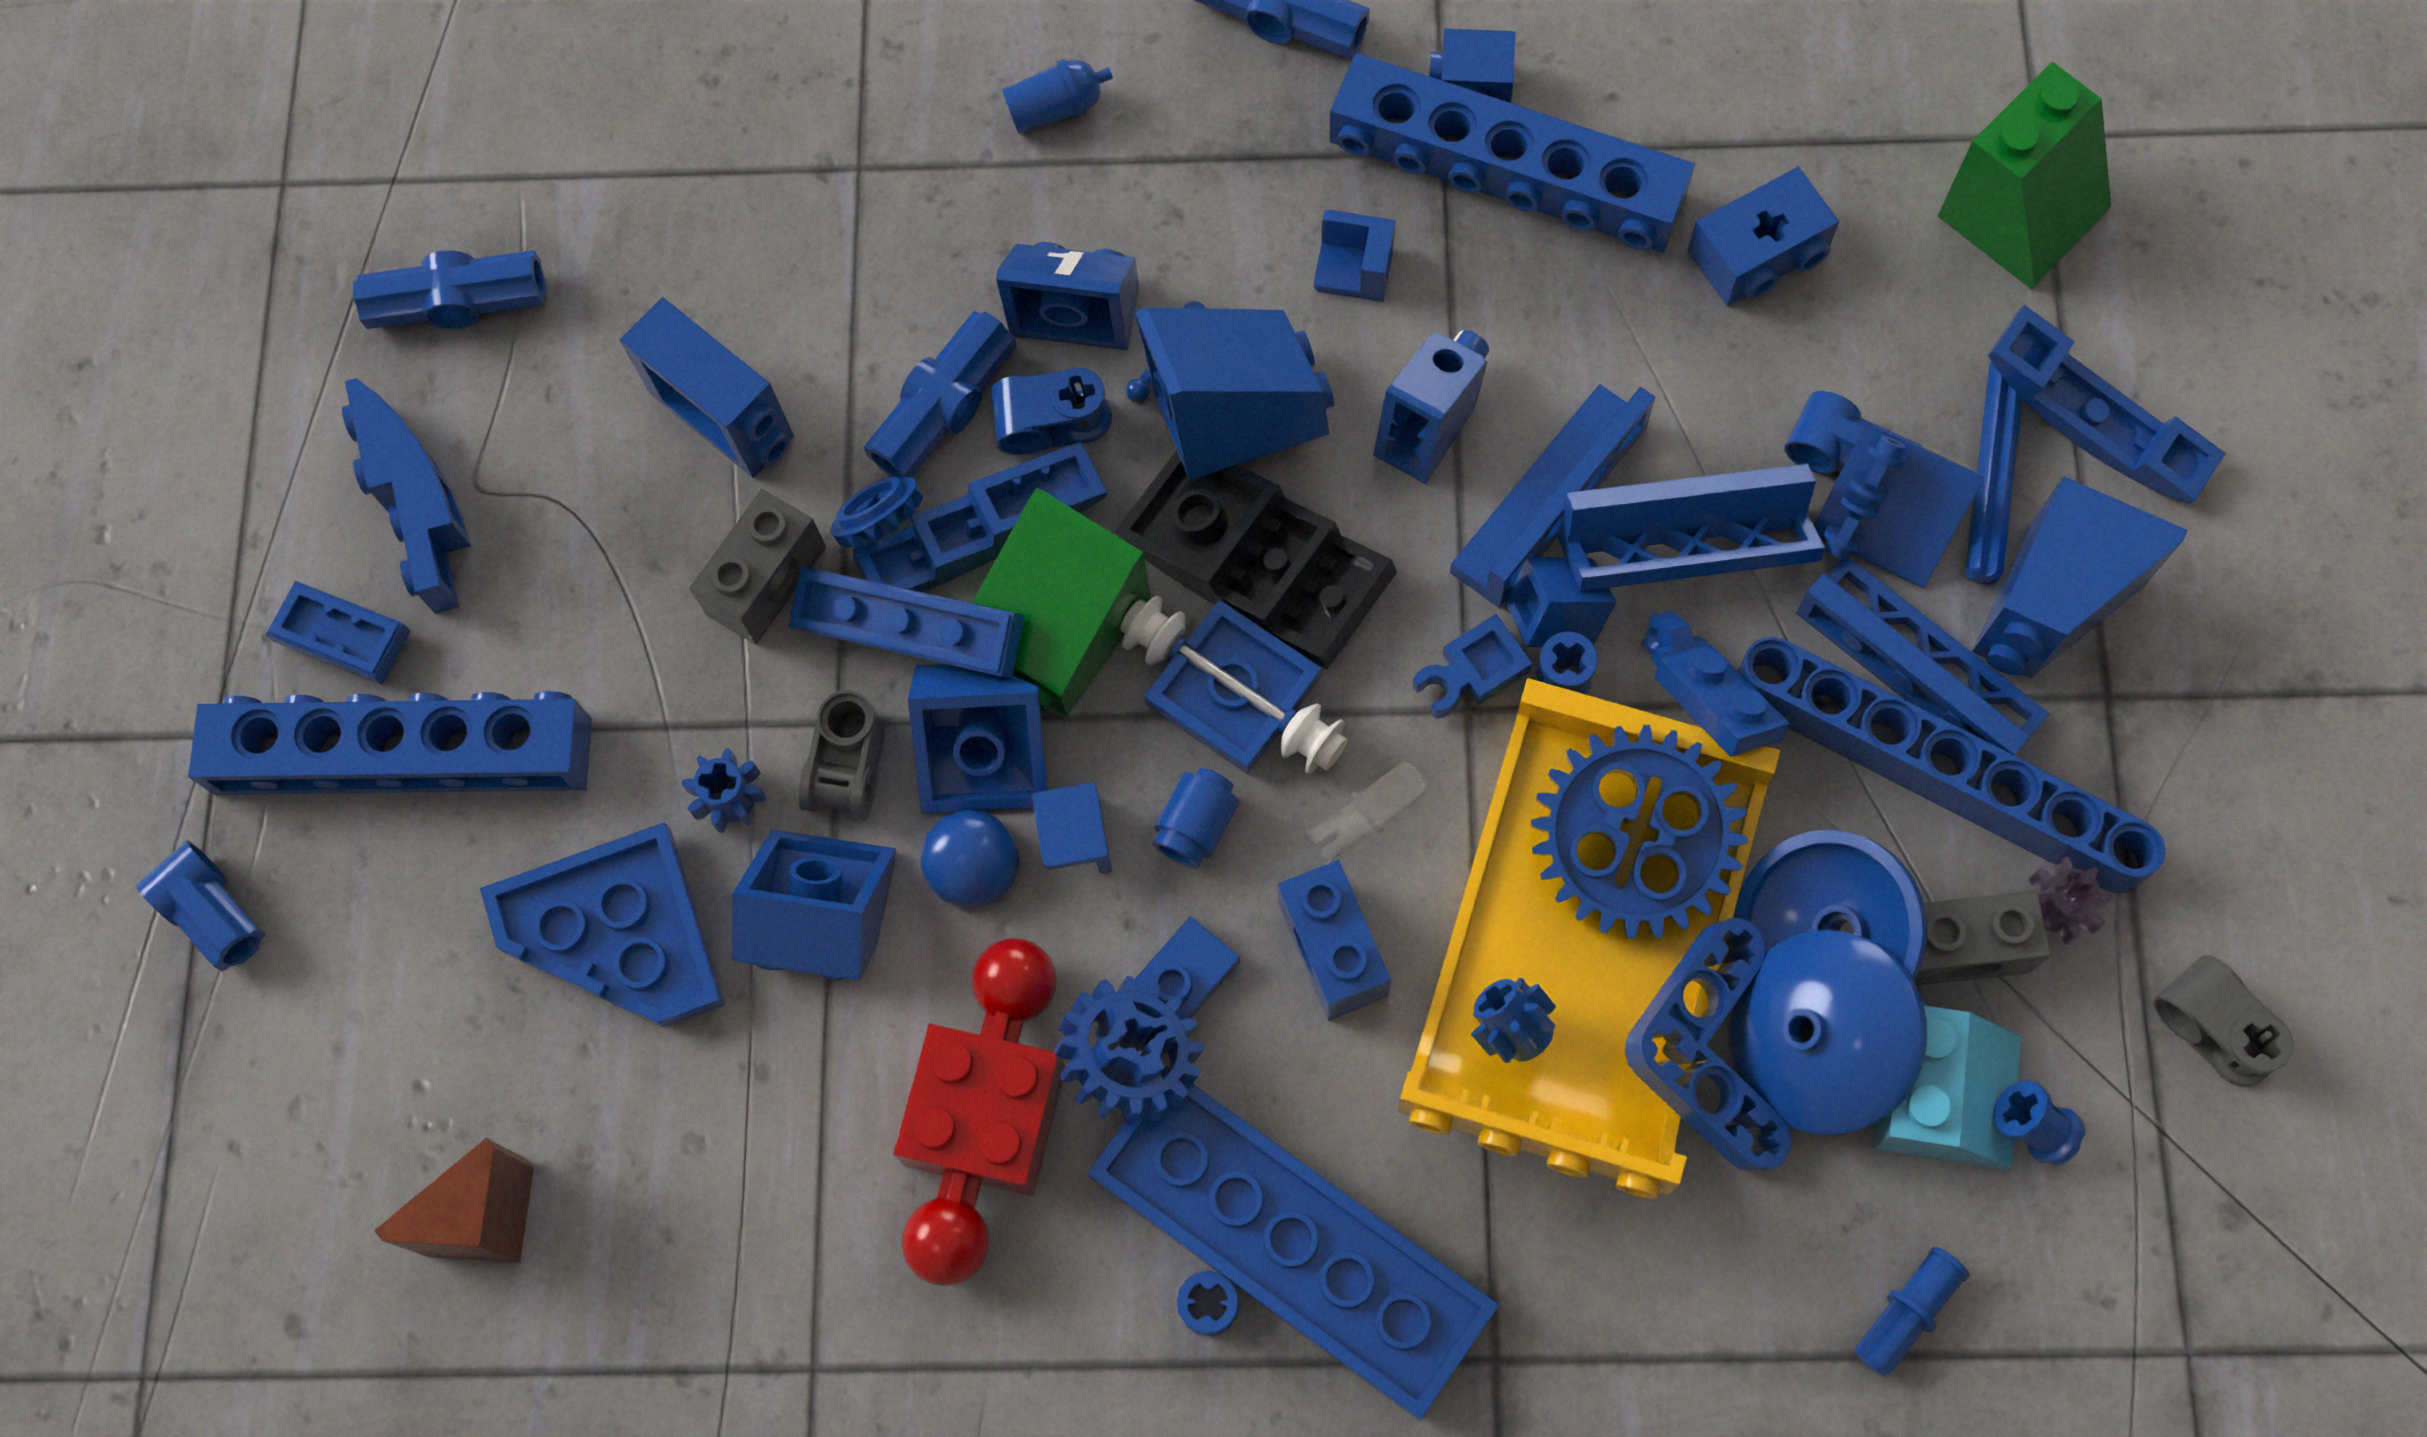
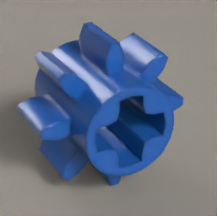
[682,748,767,833]
[1471,978,1557,1063]

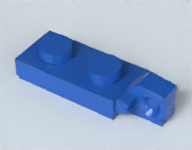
[1641,610,1790,757]

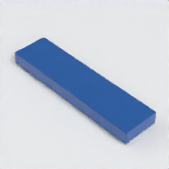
[788,566,1025,678]

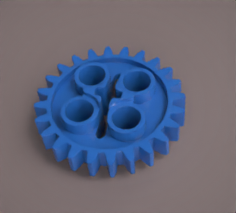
[1530,725,1748,939]

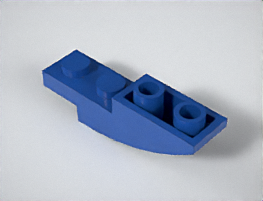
[342,378,471,614]

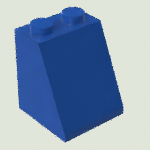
[1135,307,1334,480]
[1972,476,2188,678]

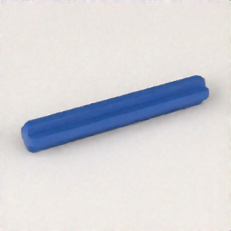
[1965,362,2023,584]

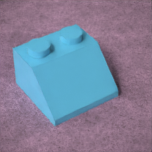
[1873,1005,2021,1170]

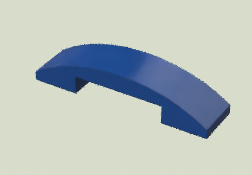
[1987,305,2226,504]

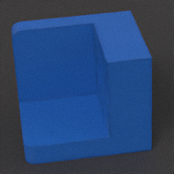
[1314,210,1396,302]
[1505,557,1616,647]
[1031,782,1112,873]

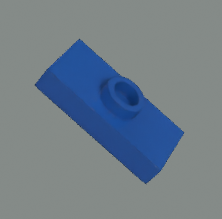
[265,581,411,685]
[1134,916,1240,1020]

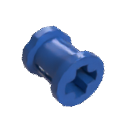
[1536,631,1598,695]
[1993,1081,2086,1165]

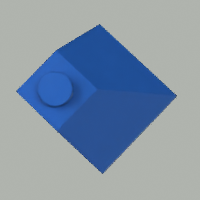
[908,664,1048,813]

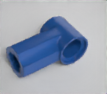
[1784,391,1922,474]
[136,840,266,972]

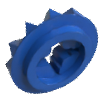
[830,477,924,548]

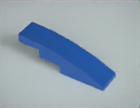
[853,442,1107,592]

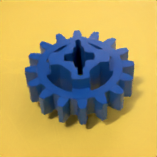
[1054,976,1204,1125]

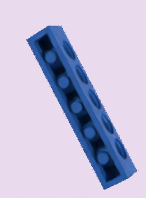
[1330,53,1695,253]
[188,691,592,795]

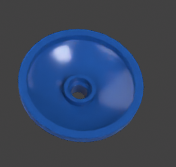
[1733,830,1928,1030]
[1731,930,1927,1135]

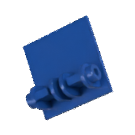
[1814,422,1984,588]

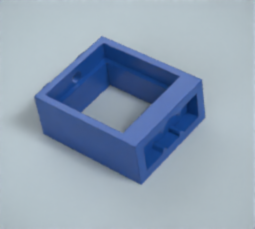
[619,297,794,478]

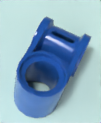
[991,367,1112,455]

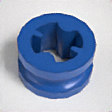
[1177,1271,1239,1336]

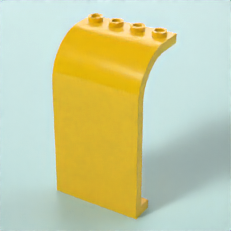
[1398,678,1781,1200]

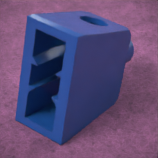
[1373,330,1489,484]

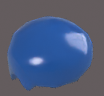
[920,810,1019,909]

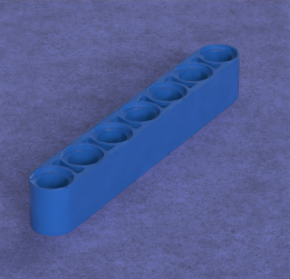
[1737,637,2166,893]

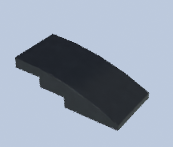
[1113,450,1397,670]

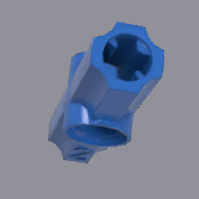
[1193,0,1370,59]
[353,250,547,329]
[863,311,1017,478]

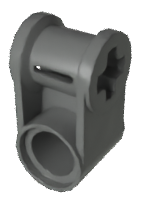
[799,690,884,820]
[2153,955,2294,1087]

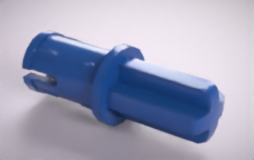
[1855,1247,1970,1376]

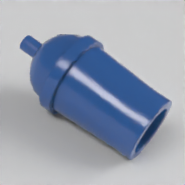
[1002,58,1113,134]

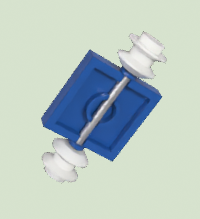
[1120,596,1348,775]

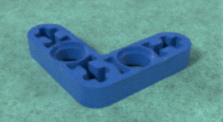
[1625,917,1791,1171]

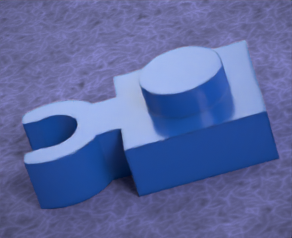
[1413,613,1533,719]

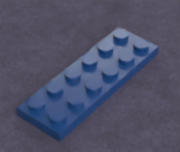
[1087,1065,1499,1422]

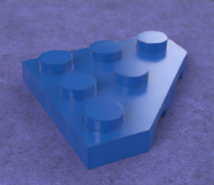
[480,822,725,1028]

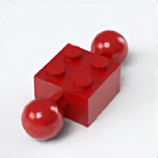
[893,938,1066,1286]

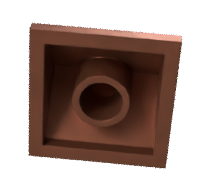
[374,1138,534,1263]

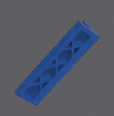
[1450,384,1656,609]
[1558,464,1825,592]
[1796,556,2050,755]

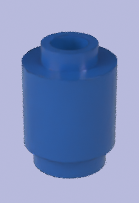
[1152,768,1239,869]

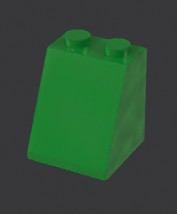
[1938,61,2111,290]
[972,487,1151,717]

